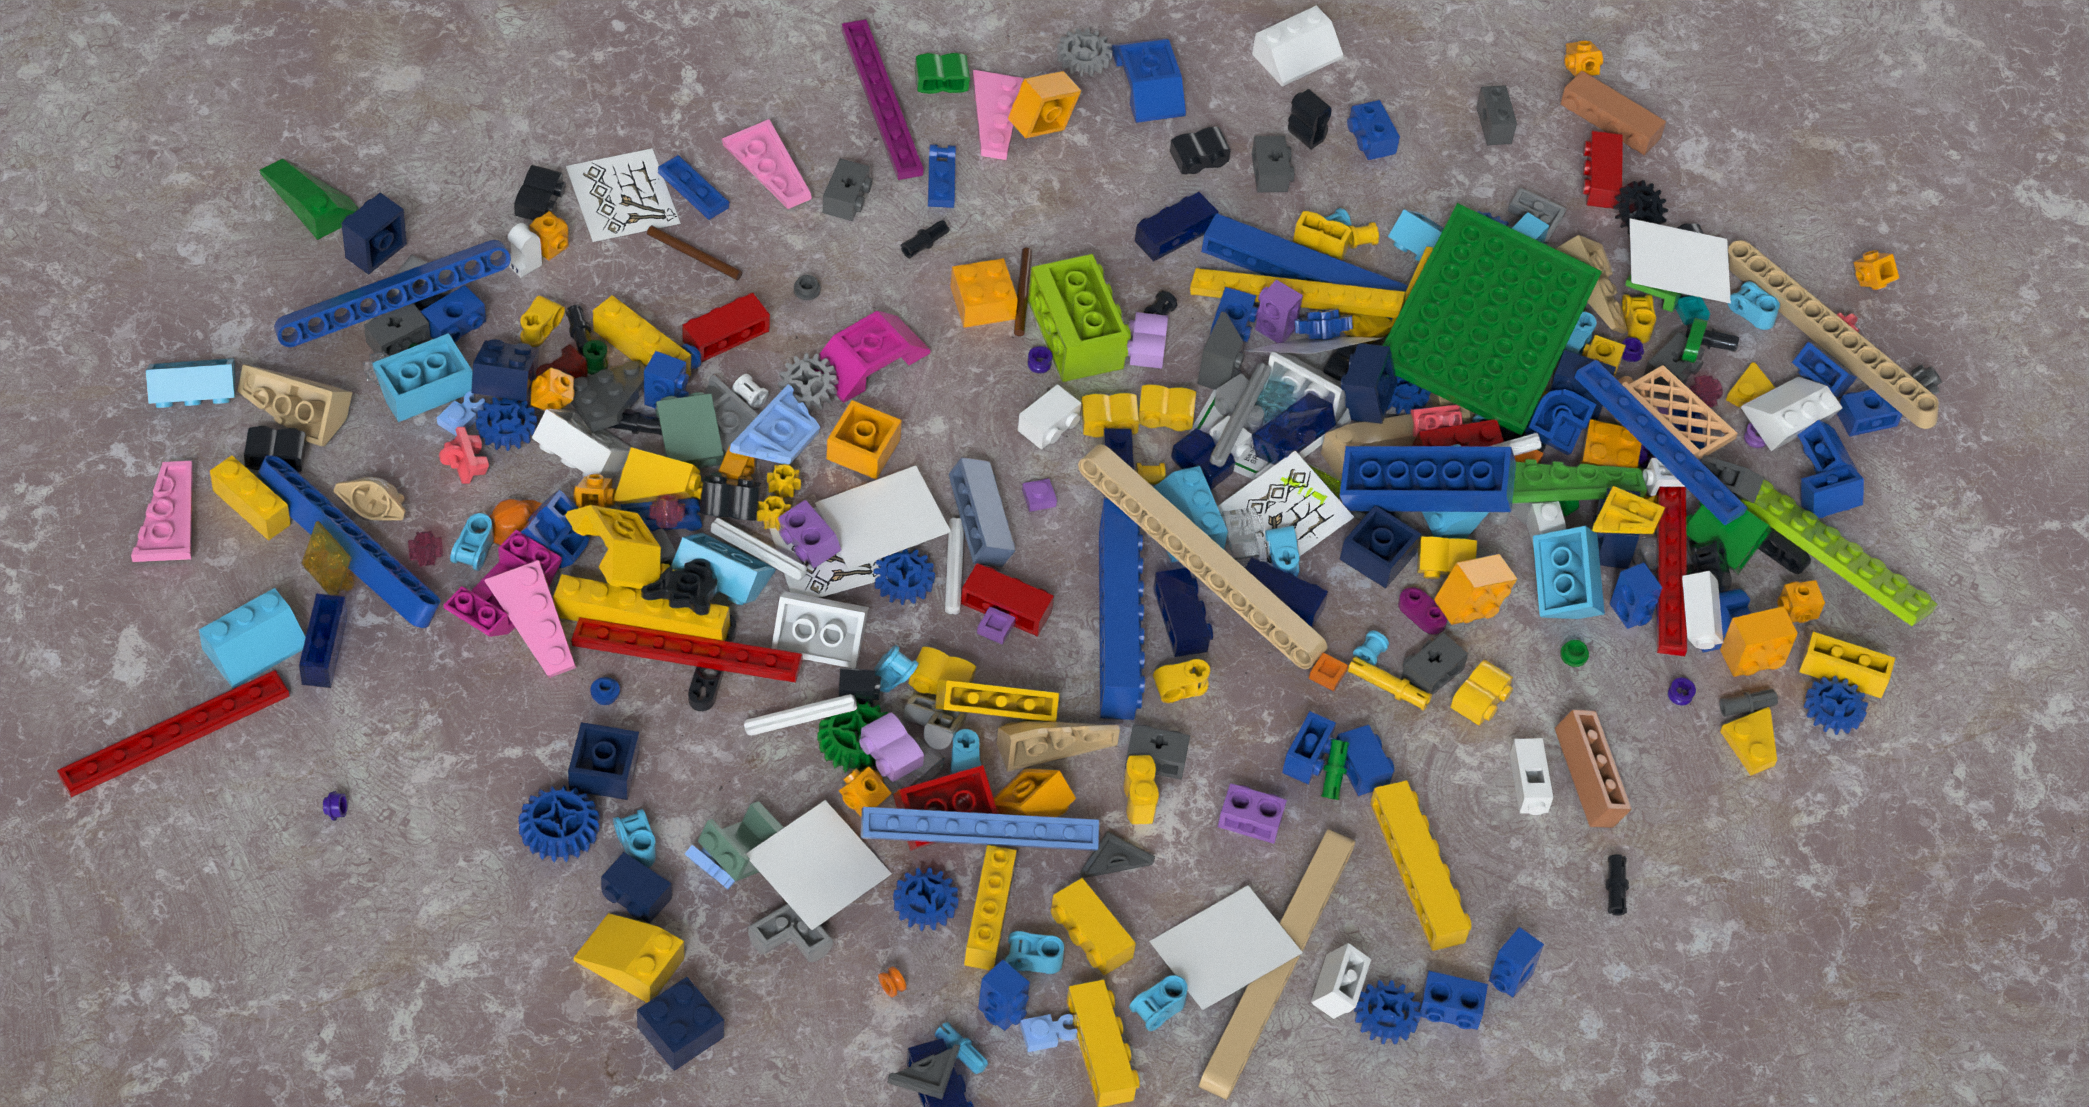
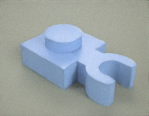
[437,391,485,436]
[685,845,735,890]
[1020,1014,1078,1052]

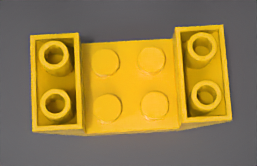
[565,505,661,590]

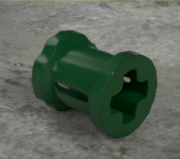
[583,340,608,375]

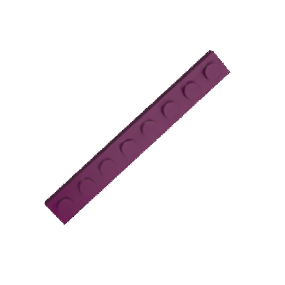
[841,19,923,180]

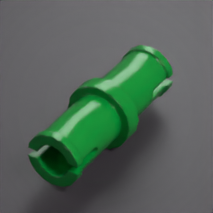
[1321,739,1350,800]

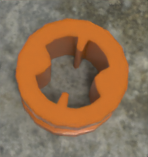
[878,966,907,998]

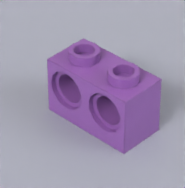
[1255,280,1303,343]
[778,500,841,569]
[1218,783,1287,844]

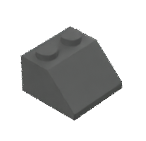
[1197,311,1245,390]

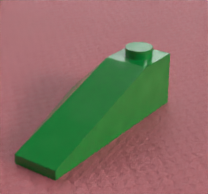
[259,159,359,240]

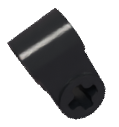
[1691,539,1732,592]

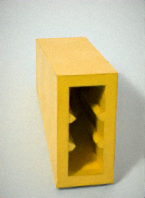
[613,447,701,506]

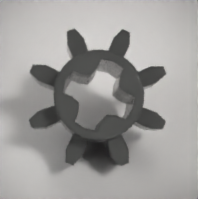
[1911,364,1942,395]

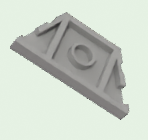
[704,374,759,457]

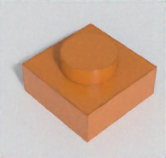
[1309,652,1348,691]

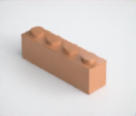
[1560,71,1666,156]
[1554,710,1632,828]

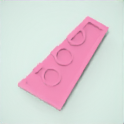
[972,70,1023,160]
[131,461,193,562]
[484,560,577,678]

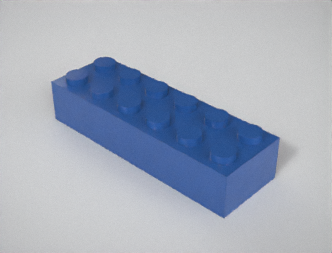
[1340,446,1516,512]

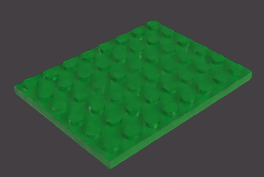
[1383,203,1602,436]

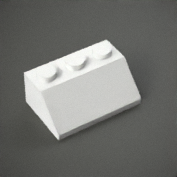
[1252,5,1343,87]
[1263,352,1347,423]
[1741,377,1842,451]
[532,409,631,478]
[771,592,869,669]

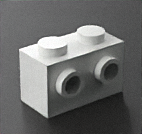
[1018,384,1081,450]
[1311,943,1371,1019]

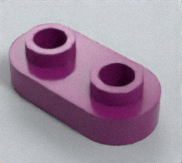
[1398,587,1448,634]

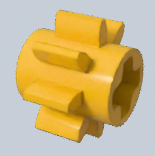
[767,464,801,498]
[757,495,791,531]

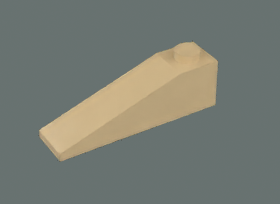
[1555,235,1628,334]
[237,364,352,446]
[1321,414,1416,481]
[996,721,1120,772]

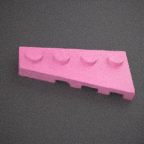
[722,119,812,209]

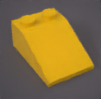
[574,913,684,1003]

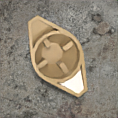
[334,477,406,520]

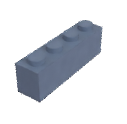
[948,457,1016,567]

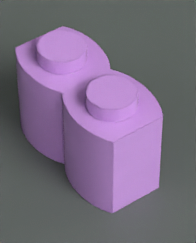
[1127,312,1168,369]
[859,712,924,782]

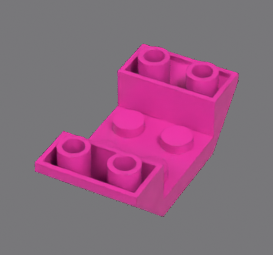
[814,311,931,403]
[443,530,562,637]

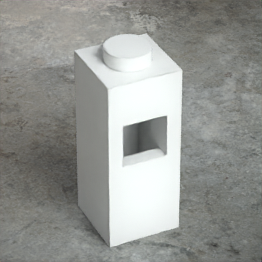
[1682,571,1723,649]
[1509,738,1553,815]

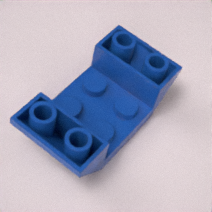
[1111,38,1186,123]

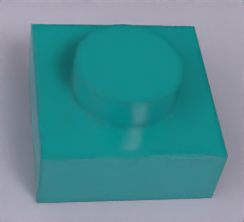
[1675,296,1711,326]

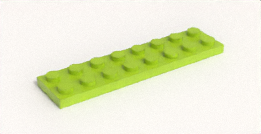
[1739,480,1938,626]

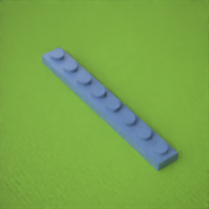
[861,807,1099,851]

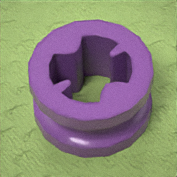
[1744,423,1766,448]

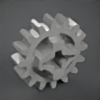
[1057,28,1113,77]
[778,353,839,413]

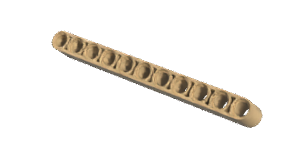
[1728,240,1939,429]
[1078,444,1327,669]
[1199,829,1356,1100]

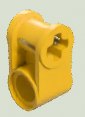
[1622,294,1656,344]
[520,295,565,347]
[1153,659,1210,703]

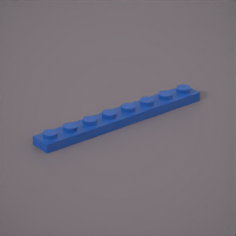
[1574,360,1747,525]

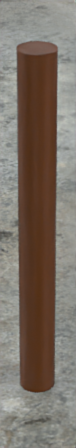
[647,225,742,281]
[1014,248,1032,337]

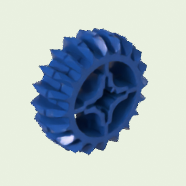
[518,785,600,863]

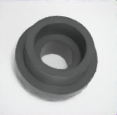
[794,275,821,300]

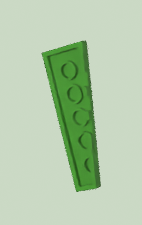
[1512,459,1647,503]

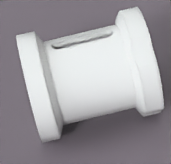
[732,374,769,409]

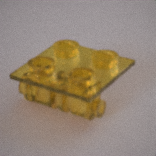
[301,521,354,601]

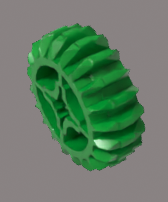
[817,699,888,773]

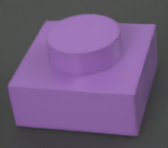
[1022,479,1057,512]
[977,607,1016,645]

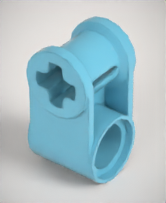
[1728,281,1780,330]
[1561,312,1597,356]
[450,513,495,571]
[1265,525,1299,582]
[874,645,919,693]
[950,729,981,775]
[613,809,656,867]
[1005,931,1064,974]
[1129,975,1188,1031]

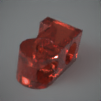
[536,344,588,379]

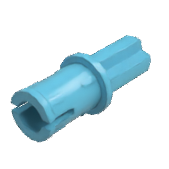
[935,1022,988,1074]

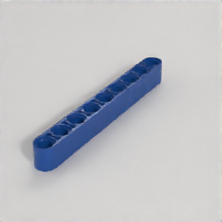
[274,240,511,347]
[256,455,441,628]

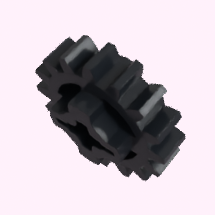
[1613,180,1668,235]

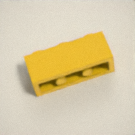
[210,455,291,541]
[1799,631,1895,698]
[1051,878,1136,976]

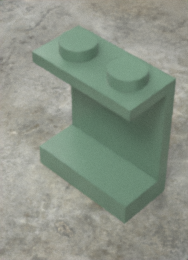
[655,392,723,469]
[698,801,784,882]

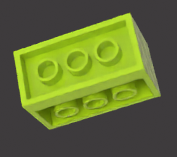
[1028,254,1131,382]

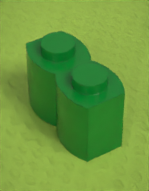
[914,53,970,94]

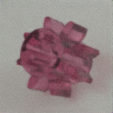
[1689,375,1723,408]
[649,494,685,528]
[408,531,443,567]

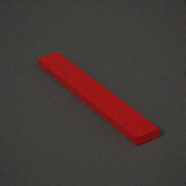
[1657,487,1687,657]
[571,617,803,683]
[57,670,290,798]

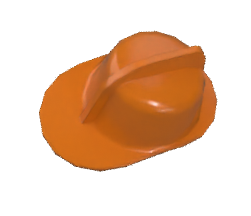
[489,499,542,545]

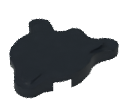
[641,559,717,615]

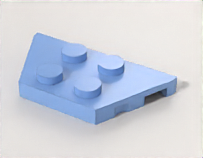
[729,384,820,465]

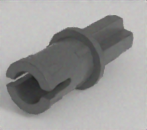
[1719,689,1778,717]

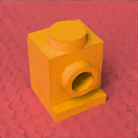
[718,446,756,479]

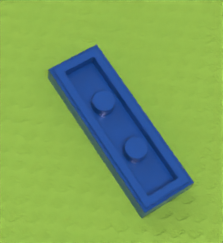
[658,155,730,220]

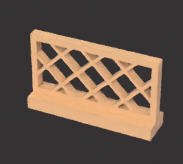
[1622,365,1738,460]

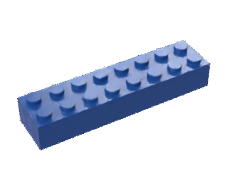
[1099,498,1145,720]

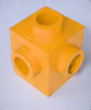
[1564,40,1603,77]
[529,211,569,261]
[1853,250,1899,290]
[531,368,575,411]
[574,474,616,508]
[1777,580,1825,623]
[838,766,892,817]

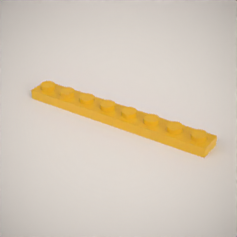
[1190,268,1406,318]

